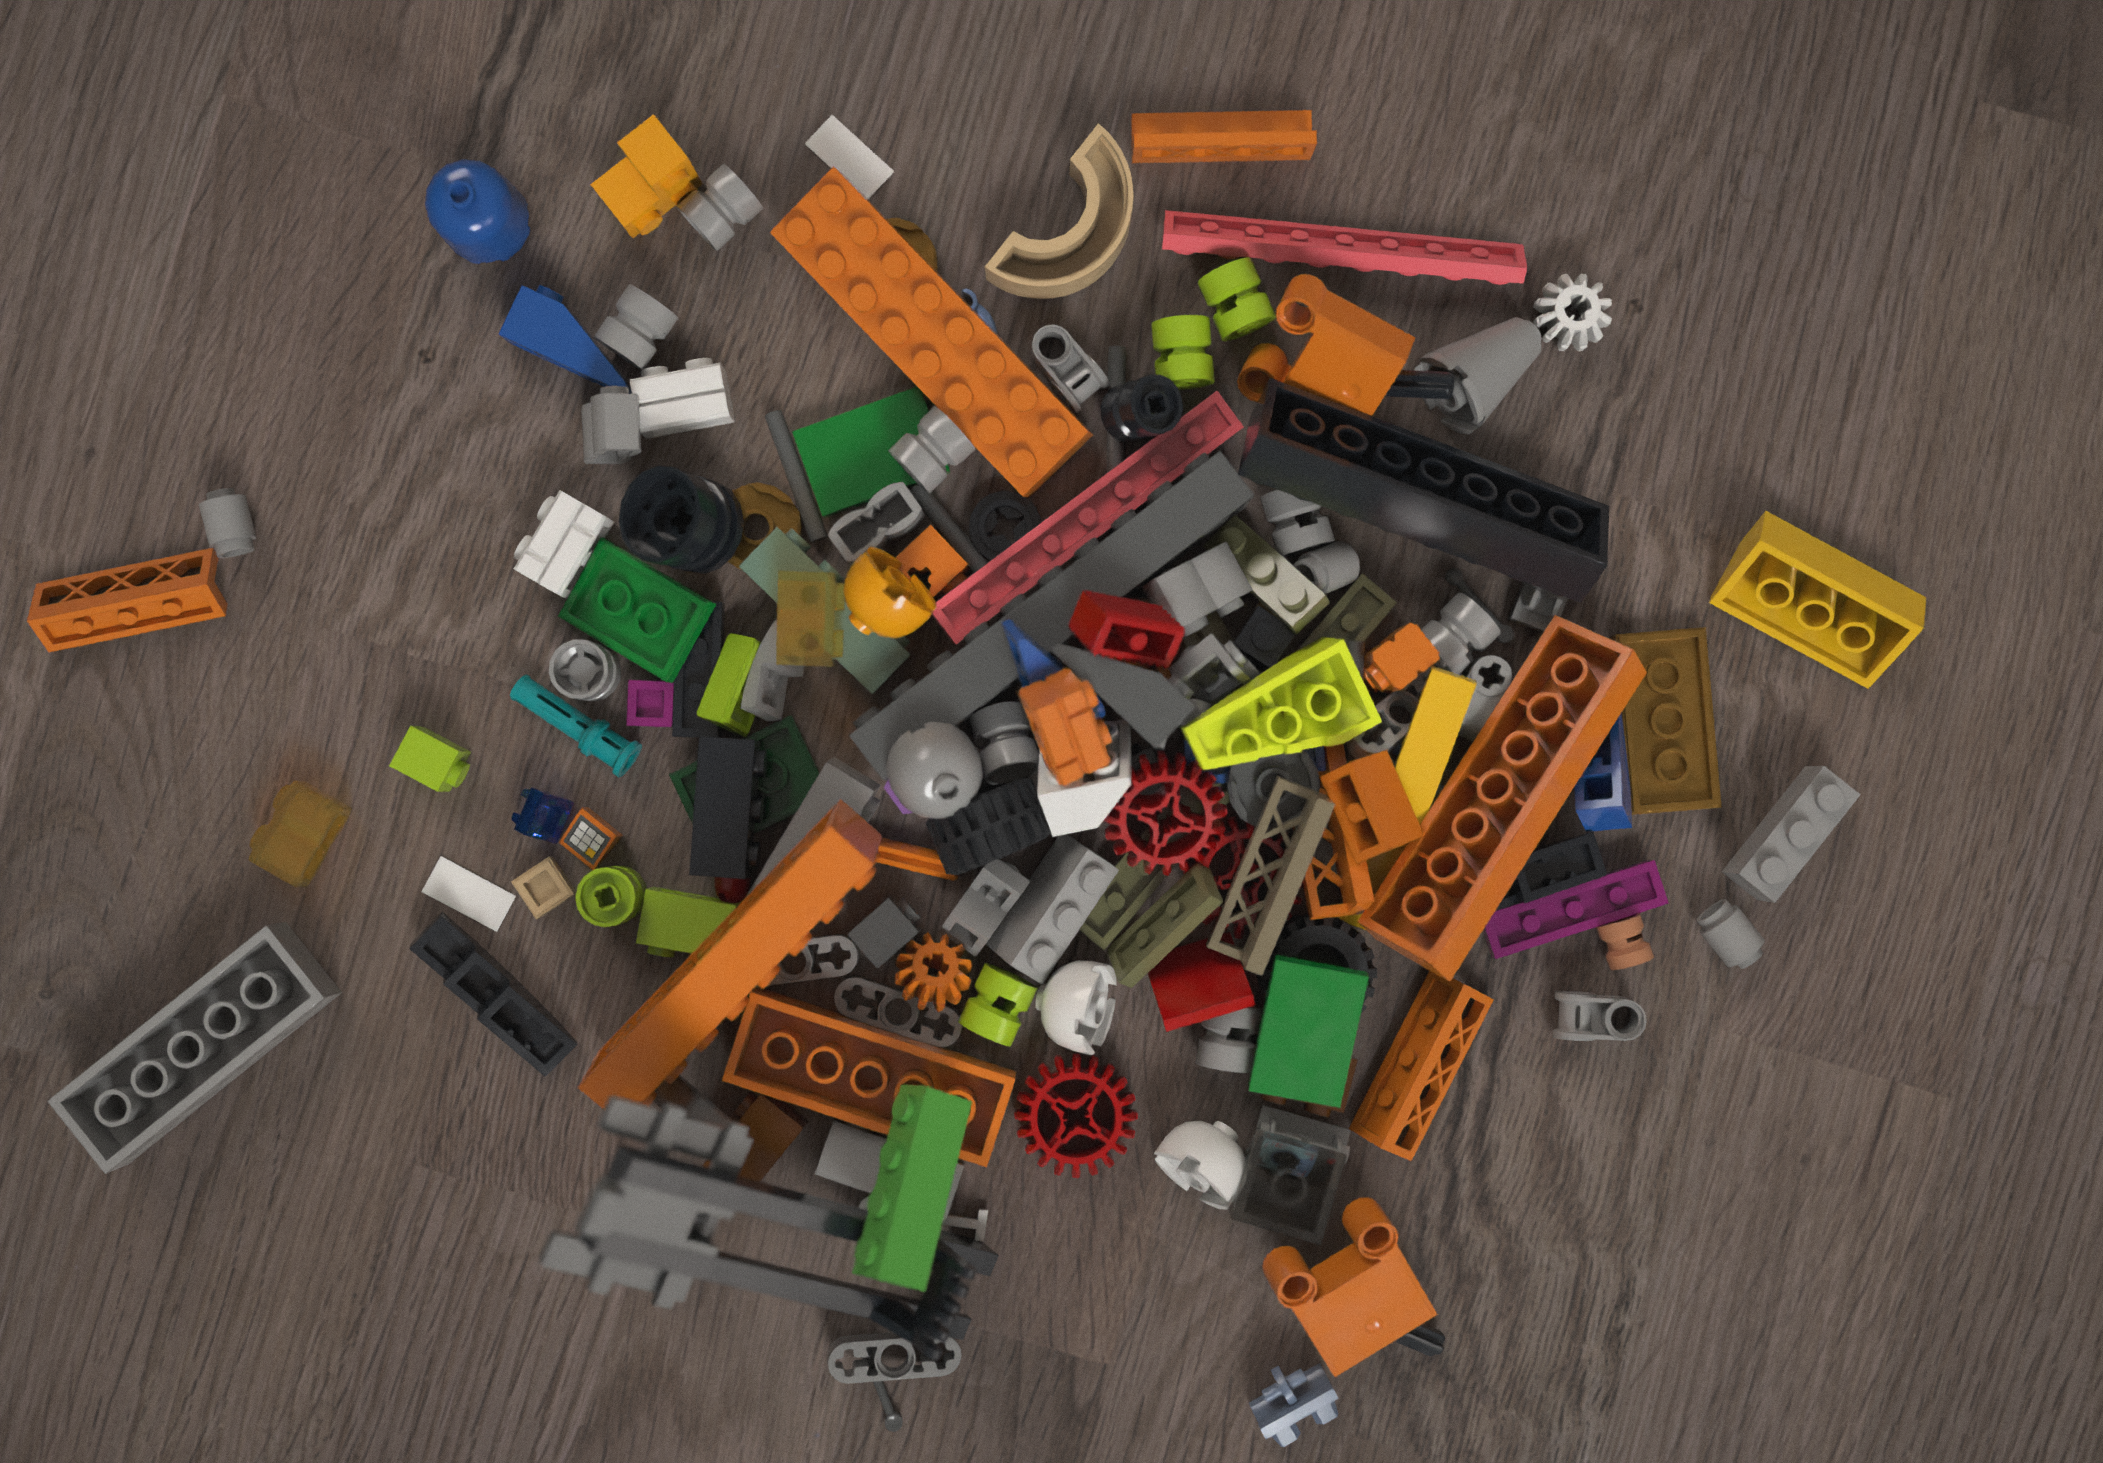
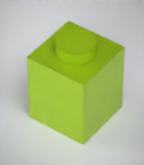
[389,725,471,792]

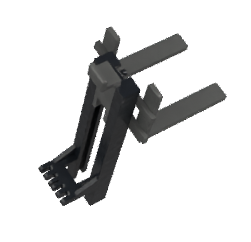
[539,1075,999,1360]

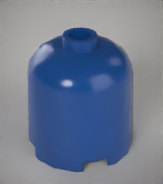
[425,159,530,264]

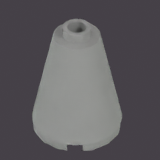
[1414,317,1542,434]

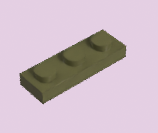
[1203,515,1330,634]
[1107,863,1223,988]

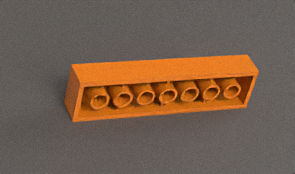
[770,166,1094,498]
[1357,615,1647,982]
[578,799,882,1110]

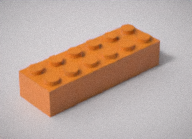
[722,987,1017,1167]

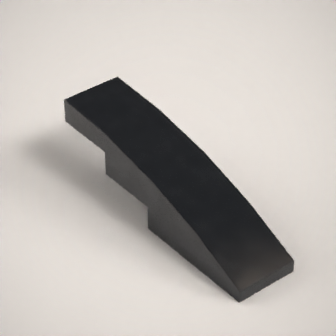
[1495,832,1607,911]
[409,911,577,1077]

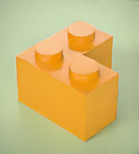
[590,114,703,238]

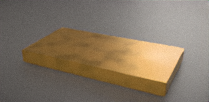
[1611,627,1722,815]

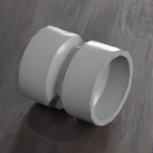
[676,164,764,251]
[594,284,678,370]
[888,406,975,494]
[1260,490,1335,558]
[1421,592,1501,675]
[549,639,621,702]
[969,702,1039,785]
[1195,1005,1263,1073]

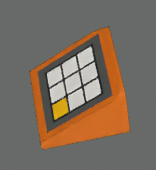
[559,807,623,870]

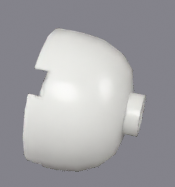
[1036,960,1117,1055]
[1154,1121,1247,1210]

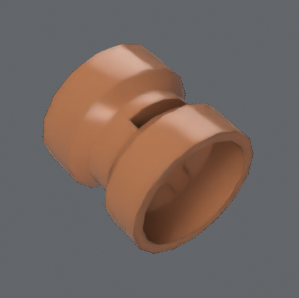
[1596,913,1654,970]

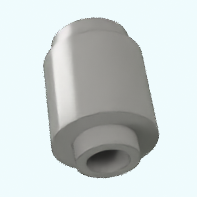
[199,488,256,558]
[1293,541,1360,594]
[1696,899,1765,969]

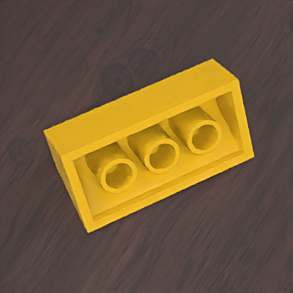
[1709,511,1926,689]

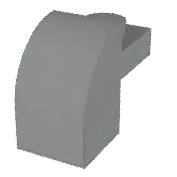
[939,859,1030,957]

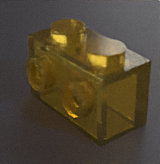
[776,571,845,667]

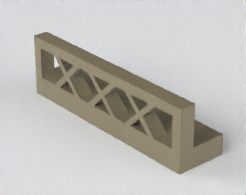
[1206,776,1335,976]

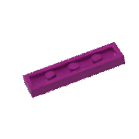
[1483,859,1669,959]

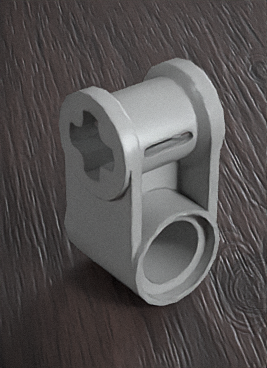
[1031,324,1111,414]
[1458,655,1512,742]
[1553,991,1647,1041]

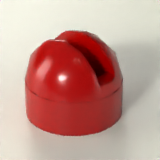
[714,877,751,903]

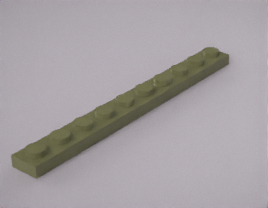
[1079,573,1397,950]

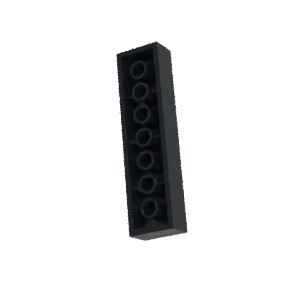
[1238,378,1609,603]

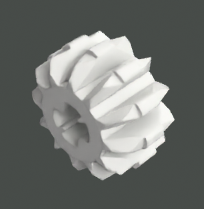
[1533,274,1612,351]

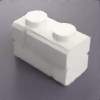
[630,358,735,439]
[514,490,614,599]

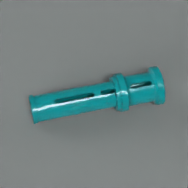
[510,674,642,778]

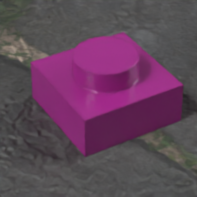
[626,680,674,728]

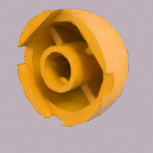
[843,546,937,638]

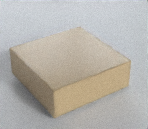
[511,856,576,919]

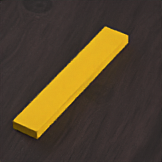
[1339,666,1477,930]

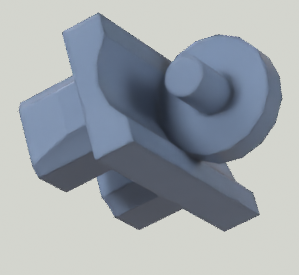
[1249,1363,1339,1447]

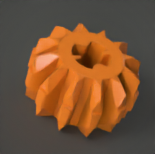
[894,932,972,1012]

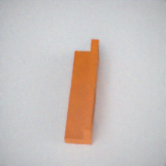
[1131,110,1317,163]
[27,548,228,653]
[1292,744,1374,920]
[1349,971,1494,1161]

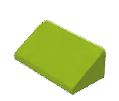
[697,633,761,738]

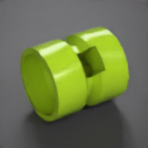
[1197,257,1276,342]
[1151,315,1215,390]
[575,865,647,928]
[958,963,1038,1047]

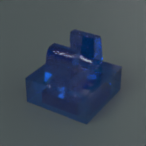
[511,787,574,844]

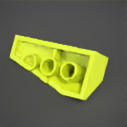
[1181,637,1382,770]

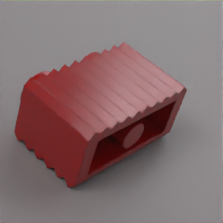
[1068,590,1185,669]

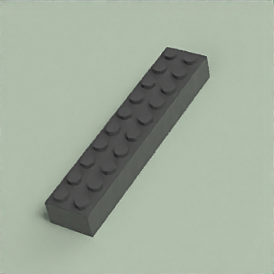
[849,451,1254,781]

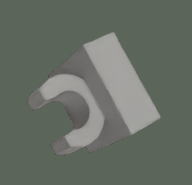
[1508,581,1568,633]

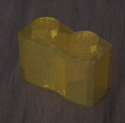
[248,780,352,887]

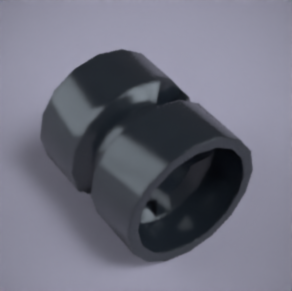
[1100,374,1183,442]

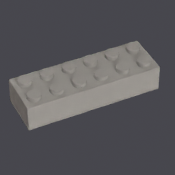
[48,922,342,1174]

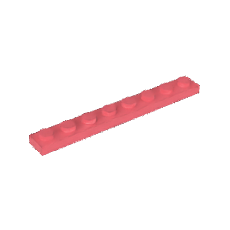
[1162,210,1527,285]
[931,391,1244,645]

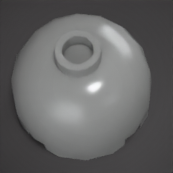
[886,722,983,819]

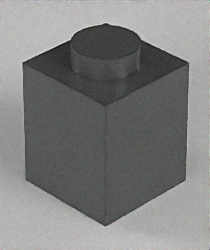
[847,896,921,969]

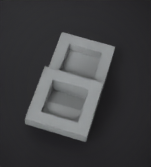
[740,619,809,721]

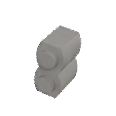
[581,386,641,464]
[828,482,925,566]
[1142,542,1253,637]

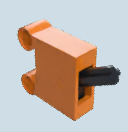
[1237,274,1454,416]
[1262,1197,1445,1377]

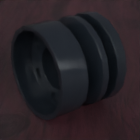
[619,466,744,574]

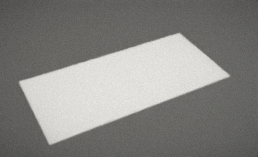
[805,115,894,199]
[422,856,516,932]

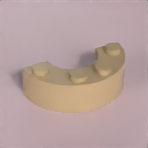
[985,123,1133,299]

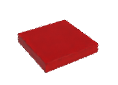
[1147,932,1255,1032]

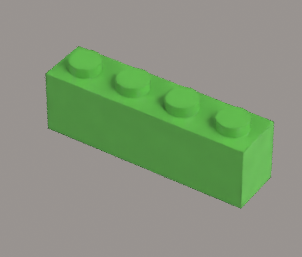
[852,1085,972,1291]

